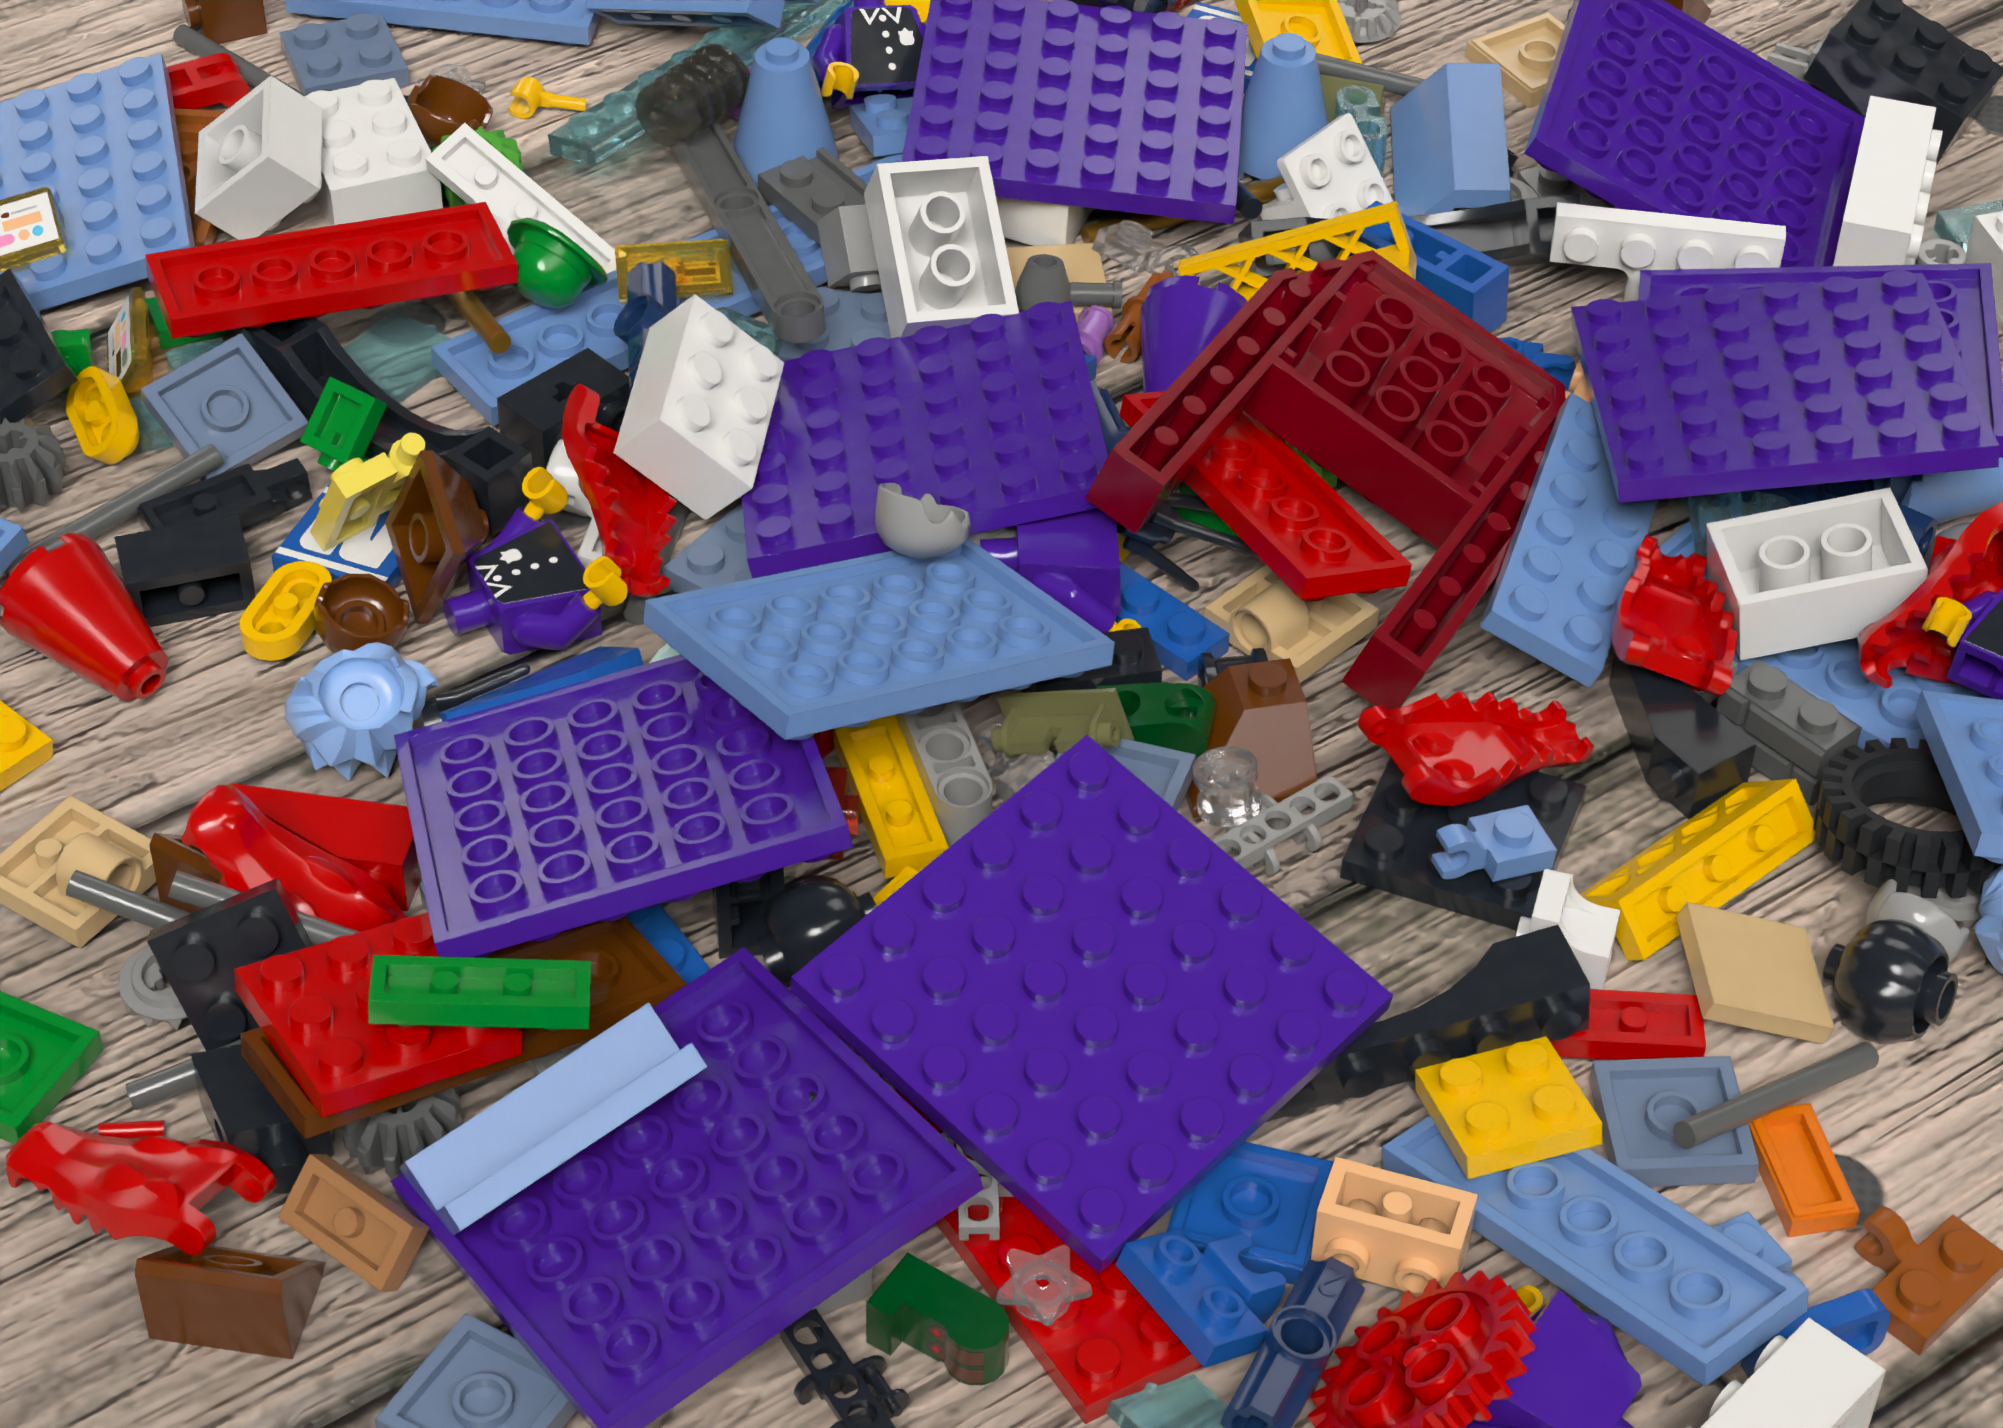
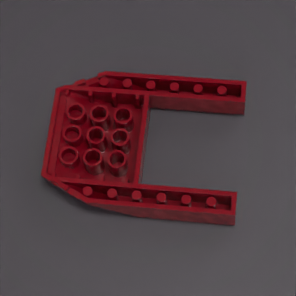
[1085,250,1566,710]

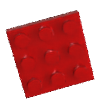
[234,912,522,1118]

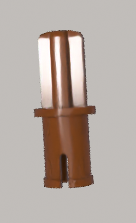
[1104,270,1174,363]

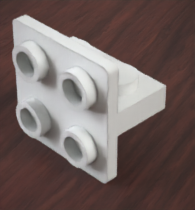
[1260,113,1393,220]

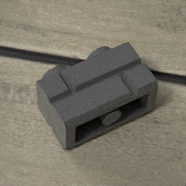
[1716,660,1862,805]

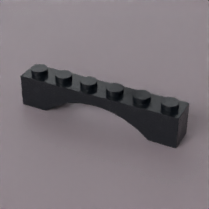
[1238,194,1580,285]
[242,318,533,537]
[1266,925,1590,1122]

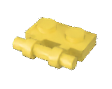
[310,433,425,552]

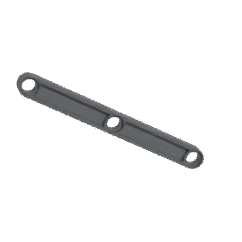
[657,91,826,343]

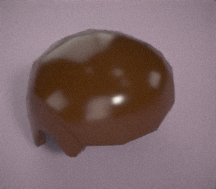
[407,75,493,148]
[313,573,410,653]

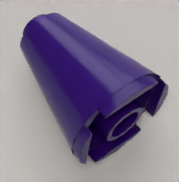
[1140,275,1247,393]

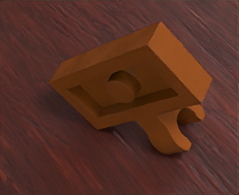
[1854,1205,2003,1356]

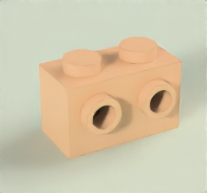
[1311,1157,1478,1297]

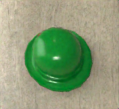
[507,217,608,309]

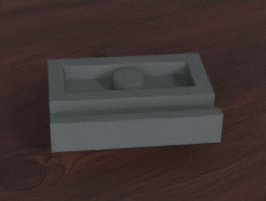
[758,147,868,246]

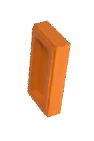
[1748,1103,1860,1238]

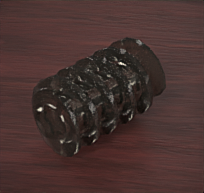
[635,44,750,146]

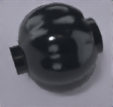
[755,875,877,986]
[1823,919,1958,1044]

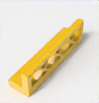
[1178,201,1417,302]
[1580,779,1816,961]

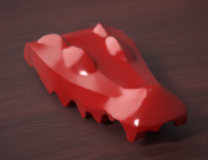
[562,384,677,599]
[1857,501,2003,688]
[1611,535,1738,697]
[1358,691,1594,806]
[181,785,406,932]
[6,1121,277,1255]

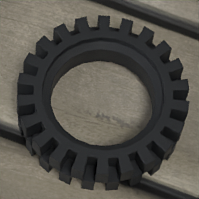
[1813,738,2002,899]

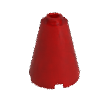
[0,533,168,701]

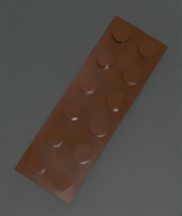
[241,916,687,1139]

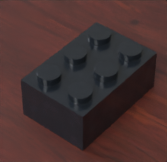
[1804,0,2003,165]

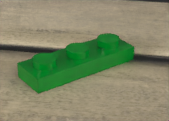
[368,955,591,1030]

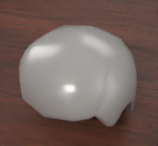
[875,482,971,560]
[1866,879,1970,963]

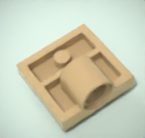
[1204,565,1379,683]
[0,795,156,948]

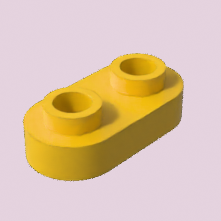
[66,366,140,465]
[239,561,332,661]

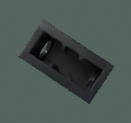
[191,1044,334,1194]

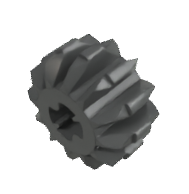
[0,417,66,513]
[342,1087,462,1181]

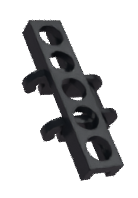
[780,1308,910,1428]

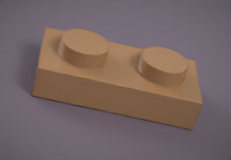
[278,1154,430,1291]

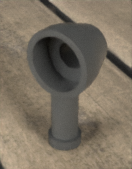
[1015,254,1123,311]

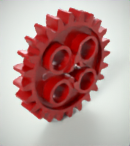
[1308,1270,1537,1428]

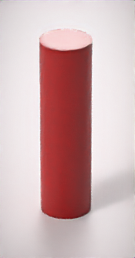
[98,1120,166,1139]

